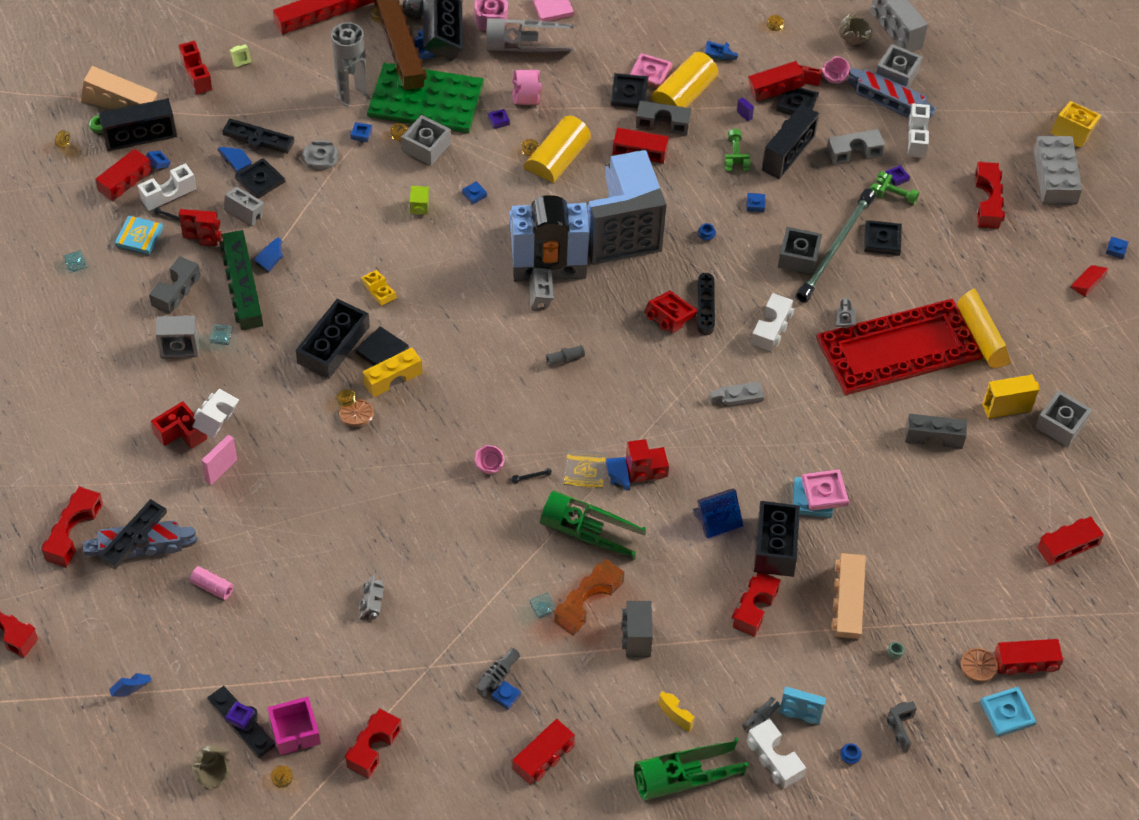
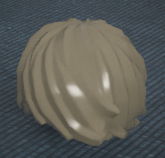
[839,13,873,45]
[192,745,230,790]

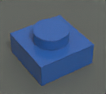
[350,122,372,142]
[146,151,171,169]
[462,181,487,205]
[747,193,765,212]
[1106,236,1129,259]
[492,680,521,710]

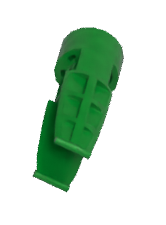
[540,490,646,560]
[633,737,749,801]

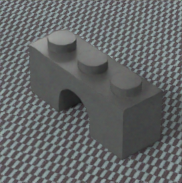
[636,101,691,135]
[149,256,201,314]
[905,414,967,449]

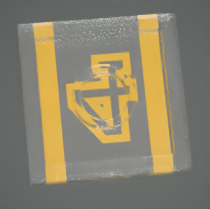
[564,449,606,489]

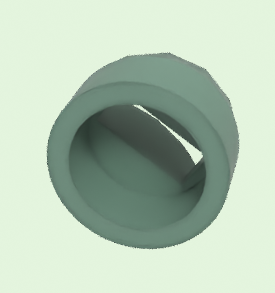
[887,642,905,660]

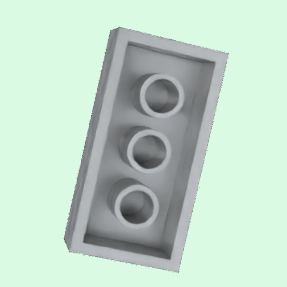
[870,0,928,52]
[1033,136,1082,204]

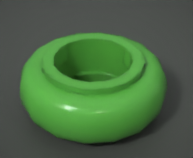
[89,115,103,134]

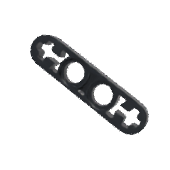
[697,273,715,335]

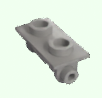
[836,298,856,328]
[359,575,384,619]

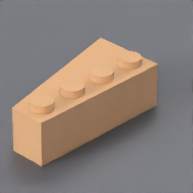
[81,66,157,110]
[832,553,866,639]

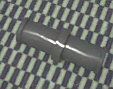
[546,345,585,366]
[742,697,780,733]

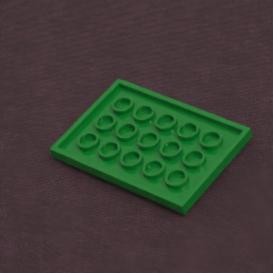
[367,62,484,133]

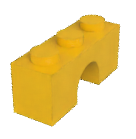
[363,348,422,398]

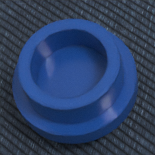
[698,223,716,240]
[840,743,862,764]

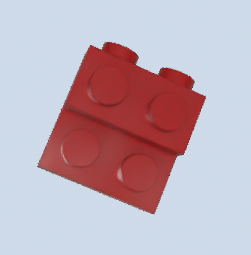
[179,209,222,246]
[644,290,698,333]

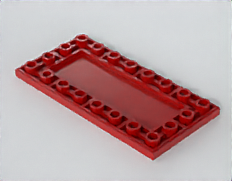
[816,298,983,396]

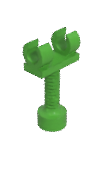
[725,129,751,171]
[870,171,920,205]

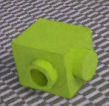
[409,186,429,215]

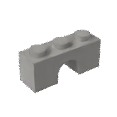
[826,129,885,165]

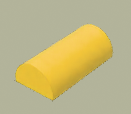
[651,52,718,108]
[524,116,591,183]
[957,288,1011,368]

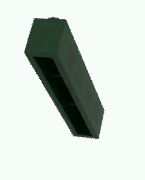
[219,230,263,330]

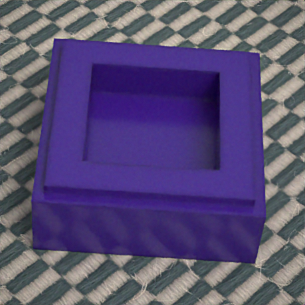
[736,97,754,122]
[488,109,510,129]
[886,165,910,186]
[225,701,254,730]

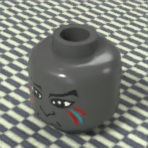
[402,0,423,19]

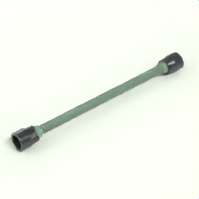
[795,188,876,303]

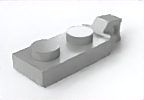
[710,382,764,407]

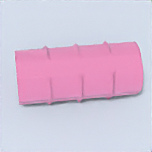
[190,566,234,600]

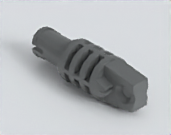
[476,647,520,697]

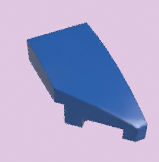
[414,30,434,60]
[705,41,738,60]
[217,147,252,173]
[254,237,283,272]
[606,457,630,491]
[109,673,151,697]

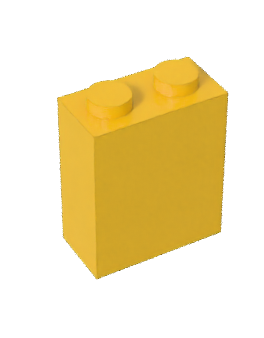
[982,374,1040,419]

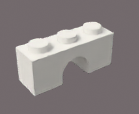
[908,103,930,158]
[137,163,197,211]
[751,293,795,352]
[193,389,239,438]
[747,719,806,789]

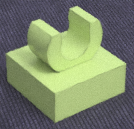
[230,44,251,67]

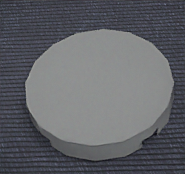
[303,140,339,170]

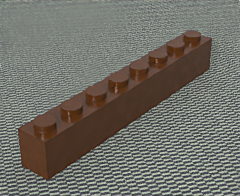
[374,0,427,90]

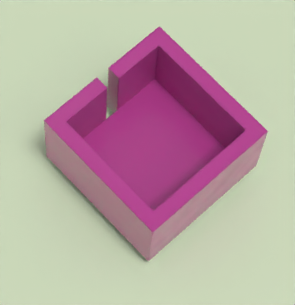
[267,696,321,756]

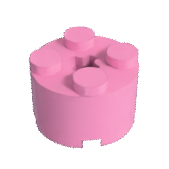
[474,0,508,31]
[512,70,542,105]

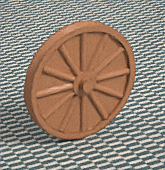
[339,399,374,427]
[960,648,998,683]

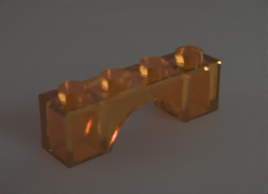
[554,559,625,636]

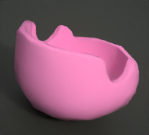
[822,56,850,84]
[474,445,505,475]

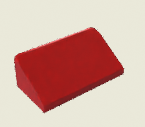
[799,65,822,86]
[1070,265,1108,297]

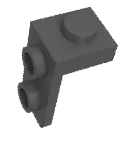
[887,701,917,753]

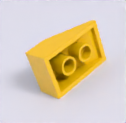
[1050,101,1102,148]

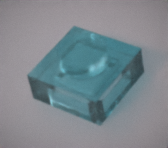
[63,250,87,273]
[209,324,233,345]
[530,592,557,619]

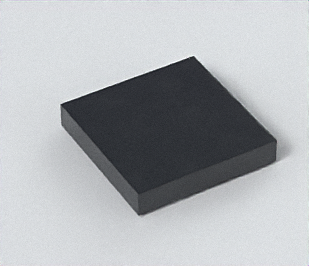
[611,73,649,108]
[776,87,819,115]
[235,158,285,199]
[864,220,902,255]
[356,326,409,366]

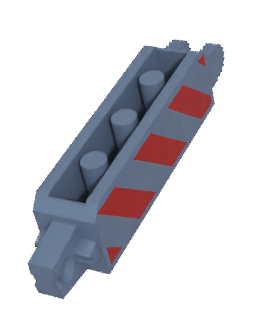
[847,68,936,119]
[83,521,197,558]

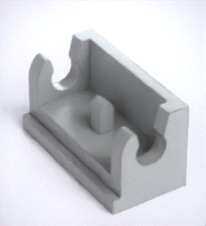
[224,186,264,226]
[529,268,554,310]

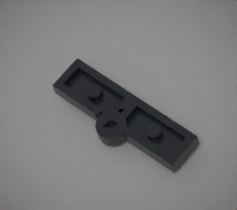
[222,118,295,154]
[98,499,167,570]
[207,685,275,759]

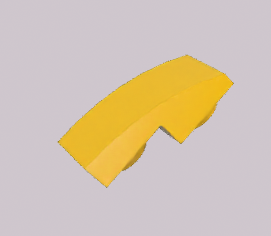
[361,270,397,306]
[658,691,695,732]

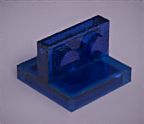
[693,488,743,539]

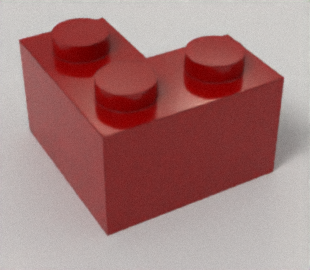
[151,401,207,449]
[625,439,669,483]

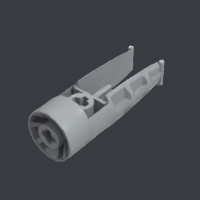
[486,18,574,52]
[331,22,368,107]

